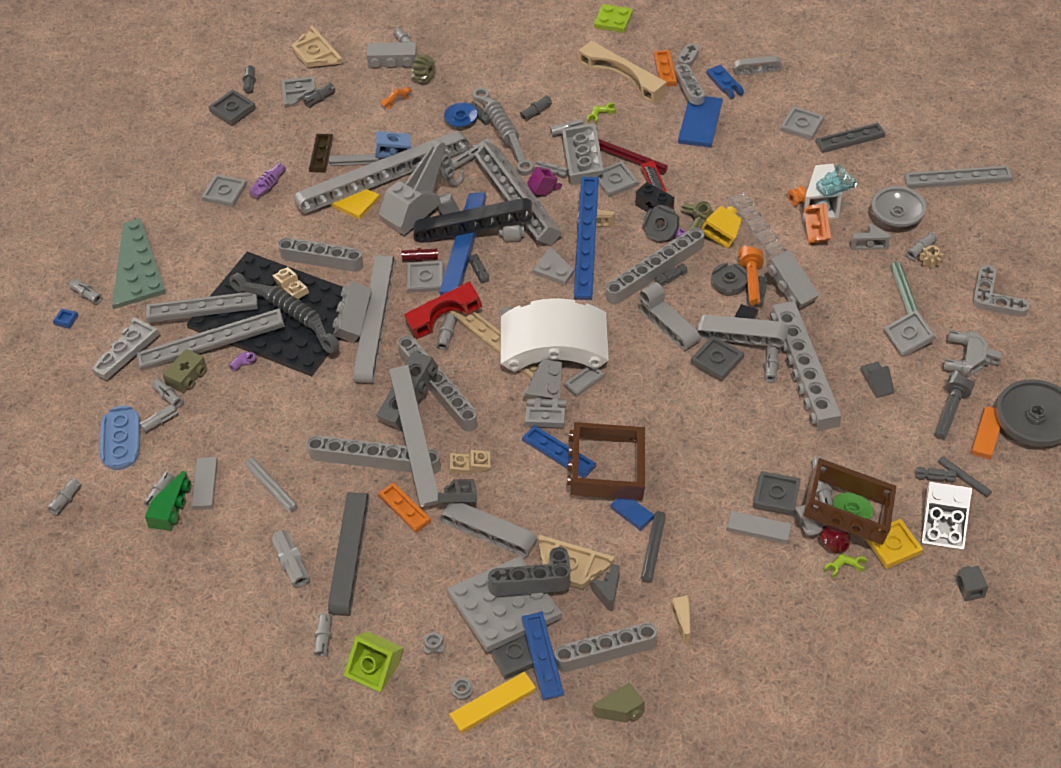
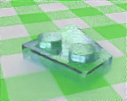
[816,164,857,198]

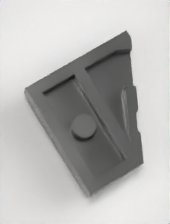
[438,479,477,504]

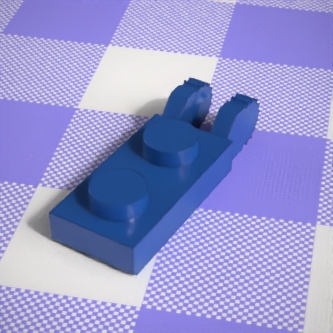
[706,65,744,99]

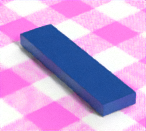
[522,425,596,478]
[521,612,564,701]

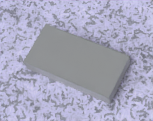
[564,366,605,398]

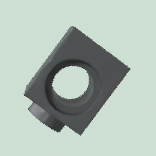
[956,566,988,601]

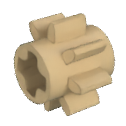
[919,246,944,268]

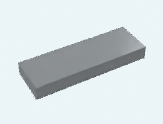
[192,457,218,510]
[727,511,792,544]

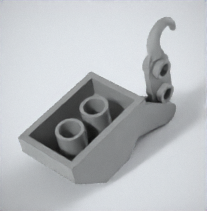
[378,139,464,235]

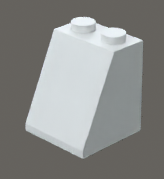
[803,164,842,222]

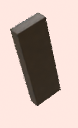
[309,134,333,173]

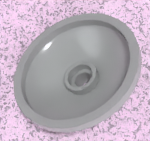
[871,186,926,227]

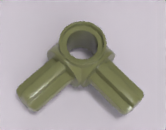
[681,201,713,230]

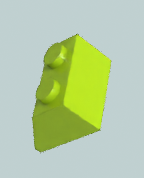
[343,631,404,692]

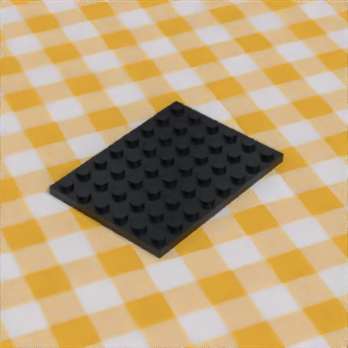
[187,251,343,377]

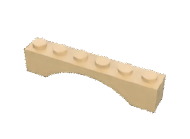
[578,41,666,104]

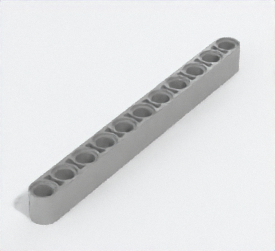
[294,131,470,213]

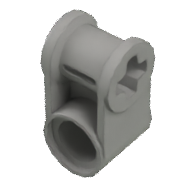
[795,505,823,535]

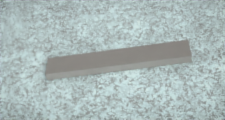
[904,166,1013,189]
[146,292,258,322]

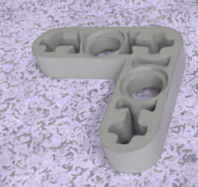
[973,265,1029,316]

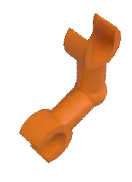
[381,87,413,109]

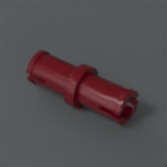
[401,248,438,262]

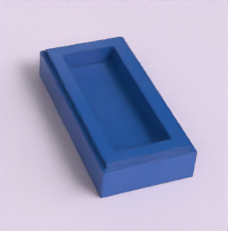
[611,499,654,531]

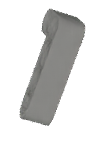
[639,282,701,351]

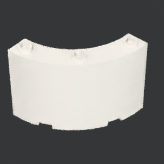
[501,299,609,373]

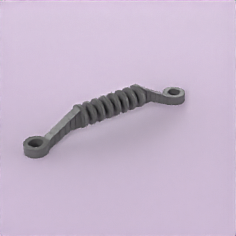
[229,273,339,353]

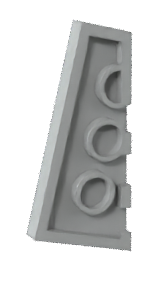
[92,317,160,380]

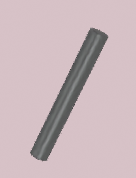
[938,456,992,497]

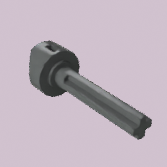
[934,371,975,440]

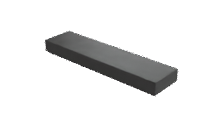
[815,123,886,153]

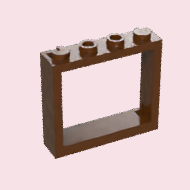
[567,422,645,500]
[803,458,897,545]

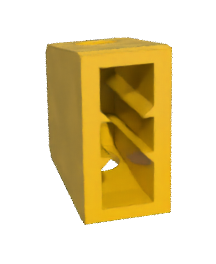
[701,206,741,248]

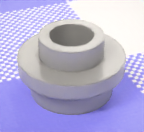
[451,678,473,700]

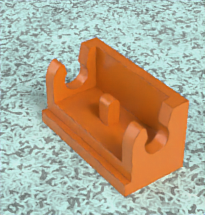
[804,203,831,244]

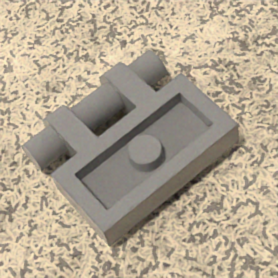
[525,397,566,428]

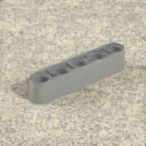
[278,238,364,272]
[696,315,789,347]
[440,502,537,557]
[555,623,657,672]

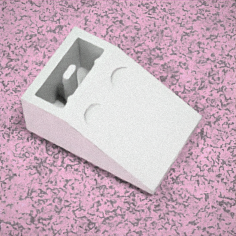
[922,482,972,550]

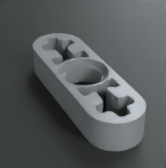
[733,56,782,75]

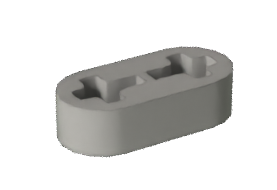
[678,44,699,67]

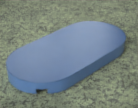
[100,405,141,470]

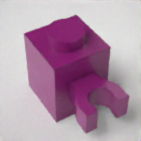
[527,167,562,196]

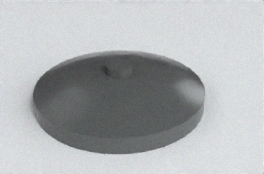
[996,379,1061,447]

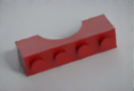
[404,281,483,340]

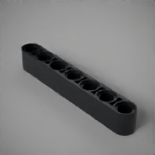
[413,198,532,243]

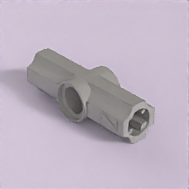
[271,530,310,588]

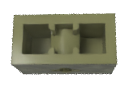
[163,349,207,394]

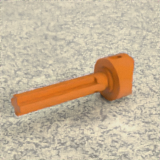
[739,246,764,306]

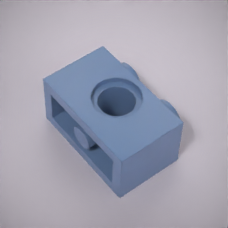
[374,131,411,158]

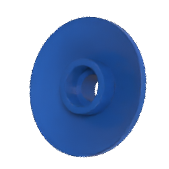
[444,103,477,127]

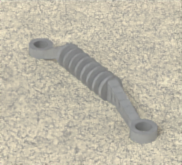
[473,87,534,176]

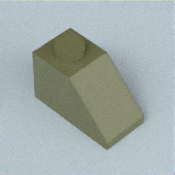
[593,682,645,723]

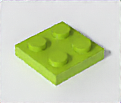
[594,4,633,33]

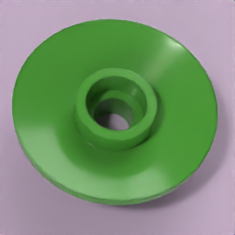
[833,493,874,520]

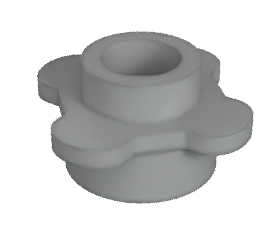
[423,633,445,654]

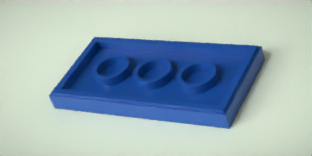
[678,96,723,148]

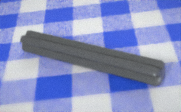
[641,511,666,583]

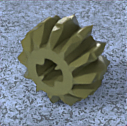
[411,55,436,83]

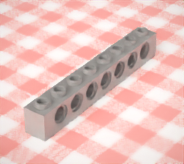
[474,141,562,245]
[770,301,841,431]

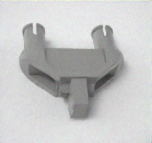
[943,330,1002,377]

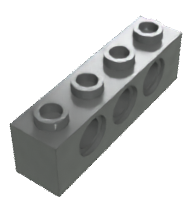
[376,350,438,431]

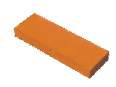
[654,50,677,87]
[971,406,1001,460]
[378,482,432,533]

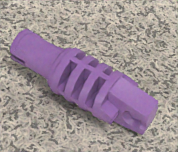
[249,162,286,199]

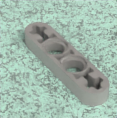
[675,64,705,105]

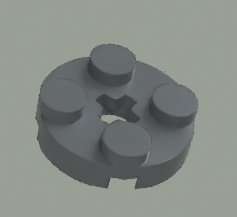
[643,205,680,242]
[711,263,748,296]

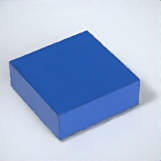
[53,308,79,329]

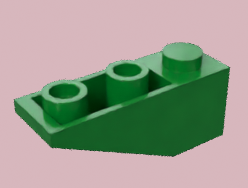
[145,471,191,531]

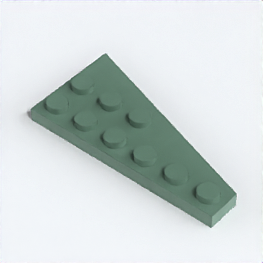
[112,218,166,309]

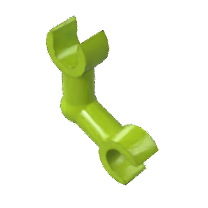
[587,103,616,125]
[824,554,867,578]

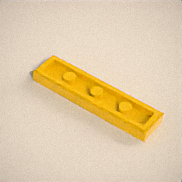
[449,671,536,734]

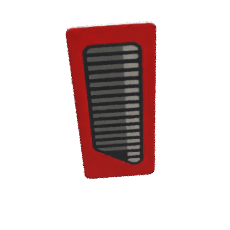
[641,161,667,192]

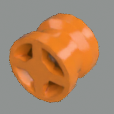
[787,186,807,206]

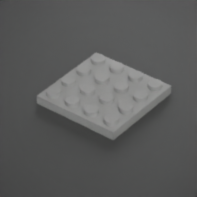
[447,556,562,652]

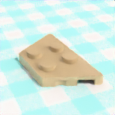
[291,25,343,67]
[538,535,615,589]

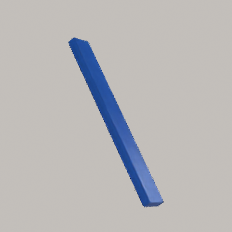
[574,177,599,300]
[439,192,487,295]

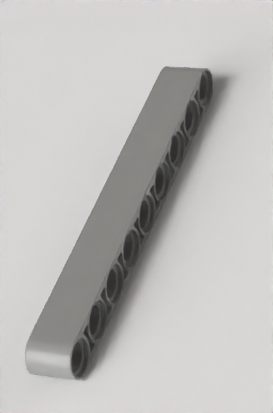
[354,255,395,383]

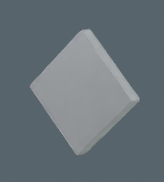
[780,106,825,141]
[598,161,639,197]
[201,174,247,208]
[407,261,444,293]
[884,309,936,357]

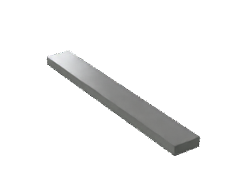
[136,308,285,370]
[389,365,440,507]

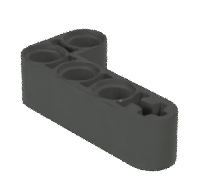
[488,547,571,596]

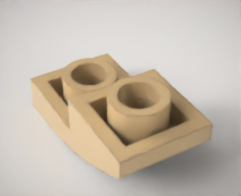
[272,267,309,299]
[449,450,491,474]

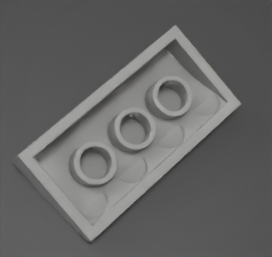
[562,123,604,185]

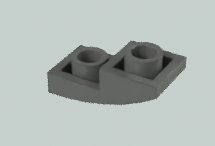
[437,192,460,215]

